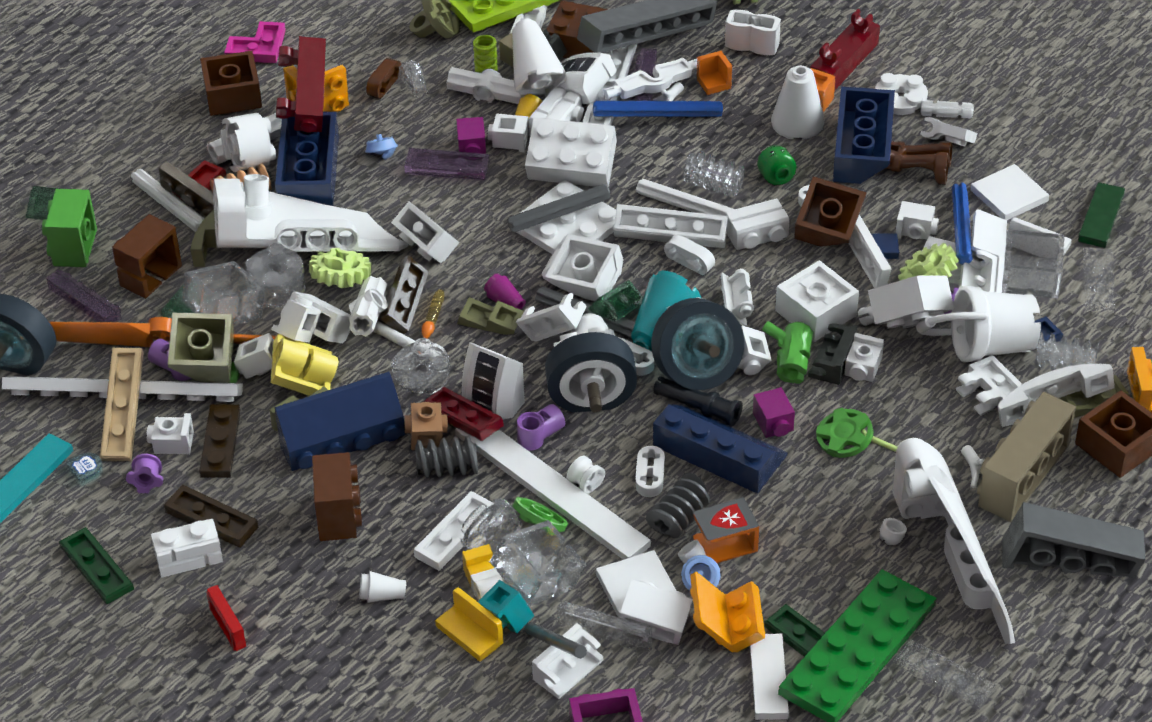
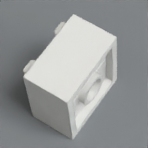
[775,260,859,342]

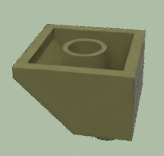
[168,313,234,383]

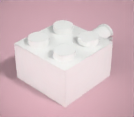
[858,276,955,329]

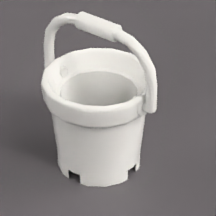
[916,286,1041,362]

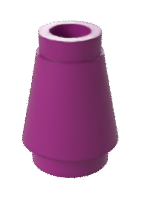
[484,274,526,309]

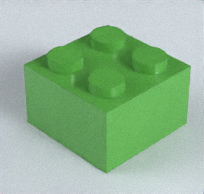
[42,189,97,267]

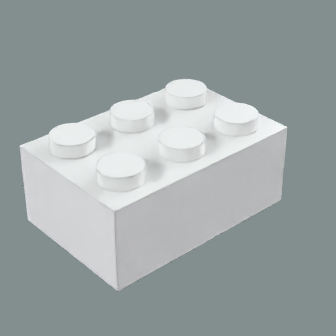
[525,117,617,187]

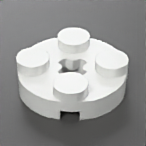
[875,73,928,115]

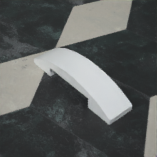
[998,364,1114,427]

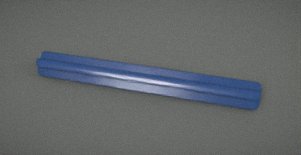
[593,101,723,117]
[952,182,973,265]

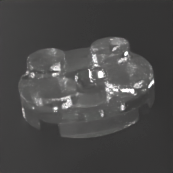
[391,338,451,395]
[460,499,522,556]

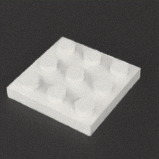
[517,179,616,254]

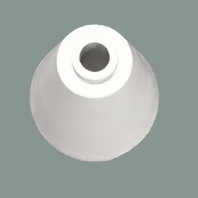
[512,19,567,96]
[771,65,825,140]

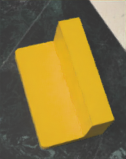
[435,587,503,662]

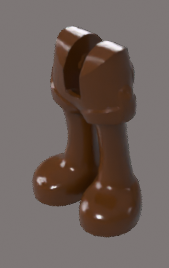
[883,141,953,185]

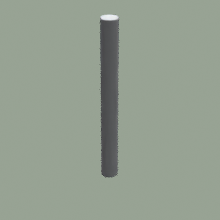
[524,622,587,659]

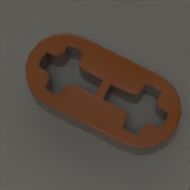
[366,58,402,99]

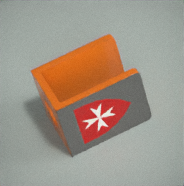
[693,497,759,563]

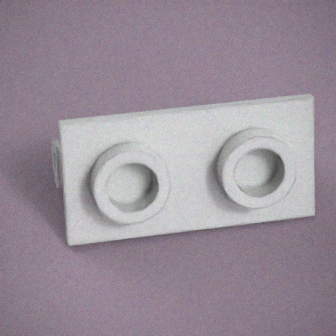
[720,269,754,326]

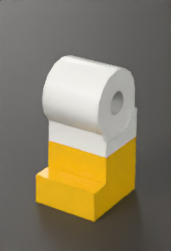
[462,544,503,601]

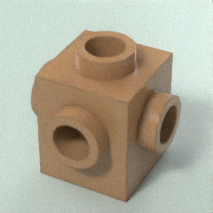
[404,402,448,450]

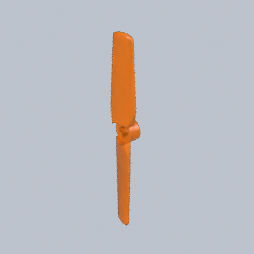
[49,317,276,347]

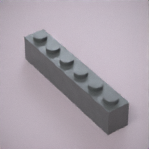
[577,0,717,53]

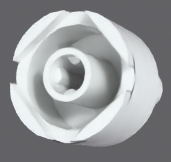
[221,113,276,172]

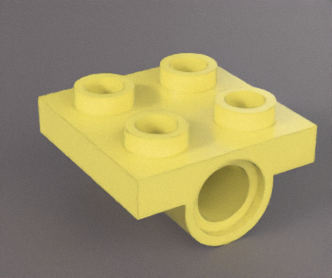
[271,334,338,396]

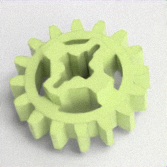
[898,243,959,280]
[309,248,371,288]

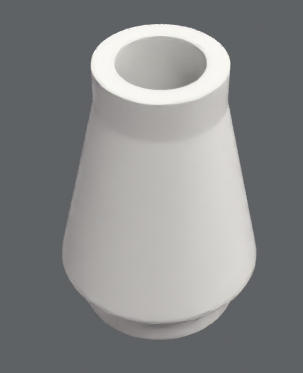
[359,571,406,603]

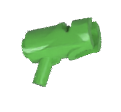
[762,321,813,384]

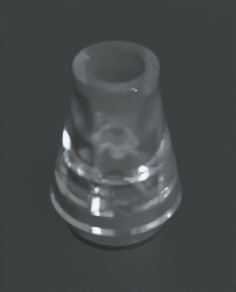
[398,60,429,98]

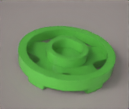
[816,408,874,458]
[512,497,568,535]

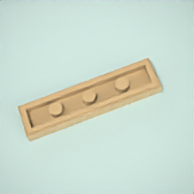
[100,348,144,461]

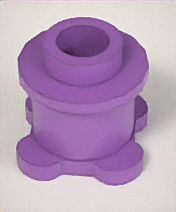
[126,453,163,493]

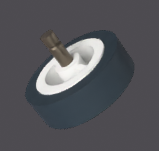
[545,332,637,413]

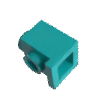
[478,580,535,633]

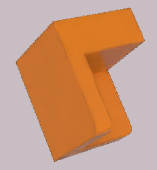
[697,51,732,95]
[811,68,835,112]

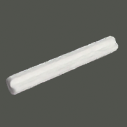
[131,169,205,232]
[636,179,734,216]

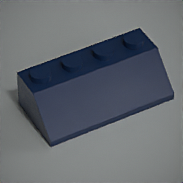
[833,86,895,184]
[274,372,405,471]
[653,404,788,494]

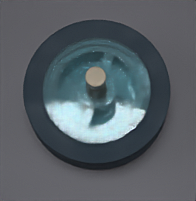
[0,294,56,376]
[651,298,744,390]

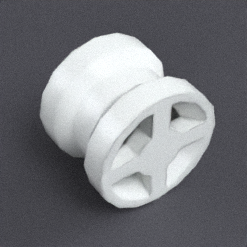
[566,456,605,494]

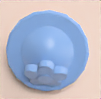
[365,134,398,160]
[681,555,721,590]

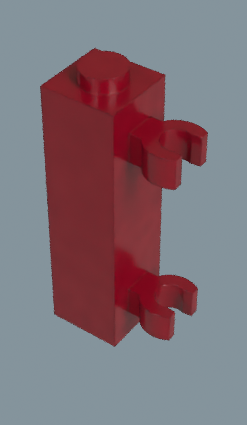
[810,9,880,91]
[276,36,326,133]

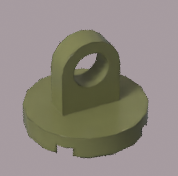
[409,0,460,39]

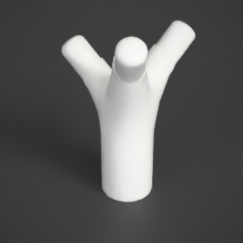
[653,82,684,101]
[961,445,984,488]

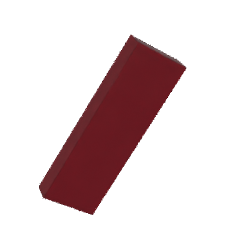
[423,387,504,441]

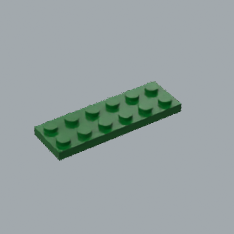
[778,569,937,722]

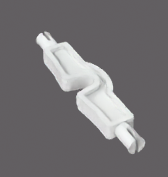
[602,58,697,100]

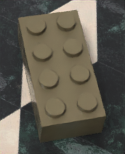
[977,391,1076,522]

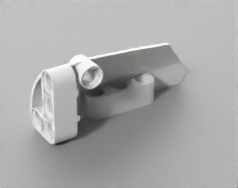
[213,174,408,252]
[893,438,1015,644]

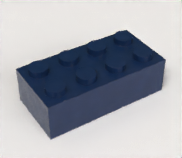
[275,112,339,206]

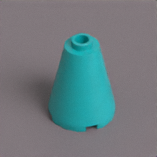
[631,270,701,351]

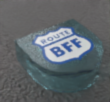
[66,453,103,486]

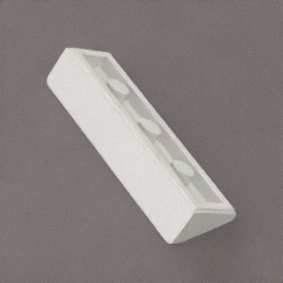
[613,204,728,248]

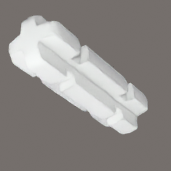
[921,100,974,119]

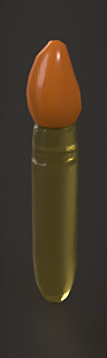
[422,289,445,339]

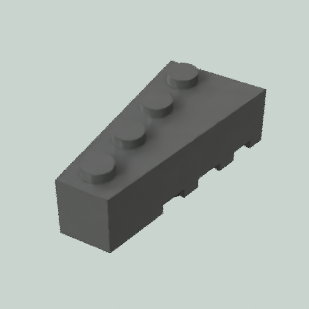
[1002,502,1145,577]

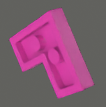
[224,21,286,63]

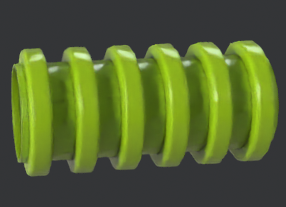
[473,35,498,73]

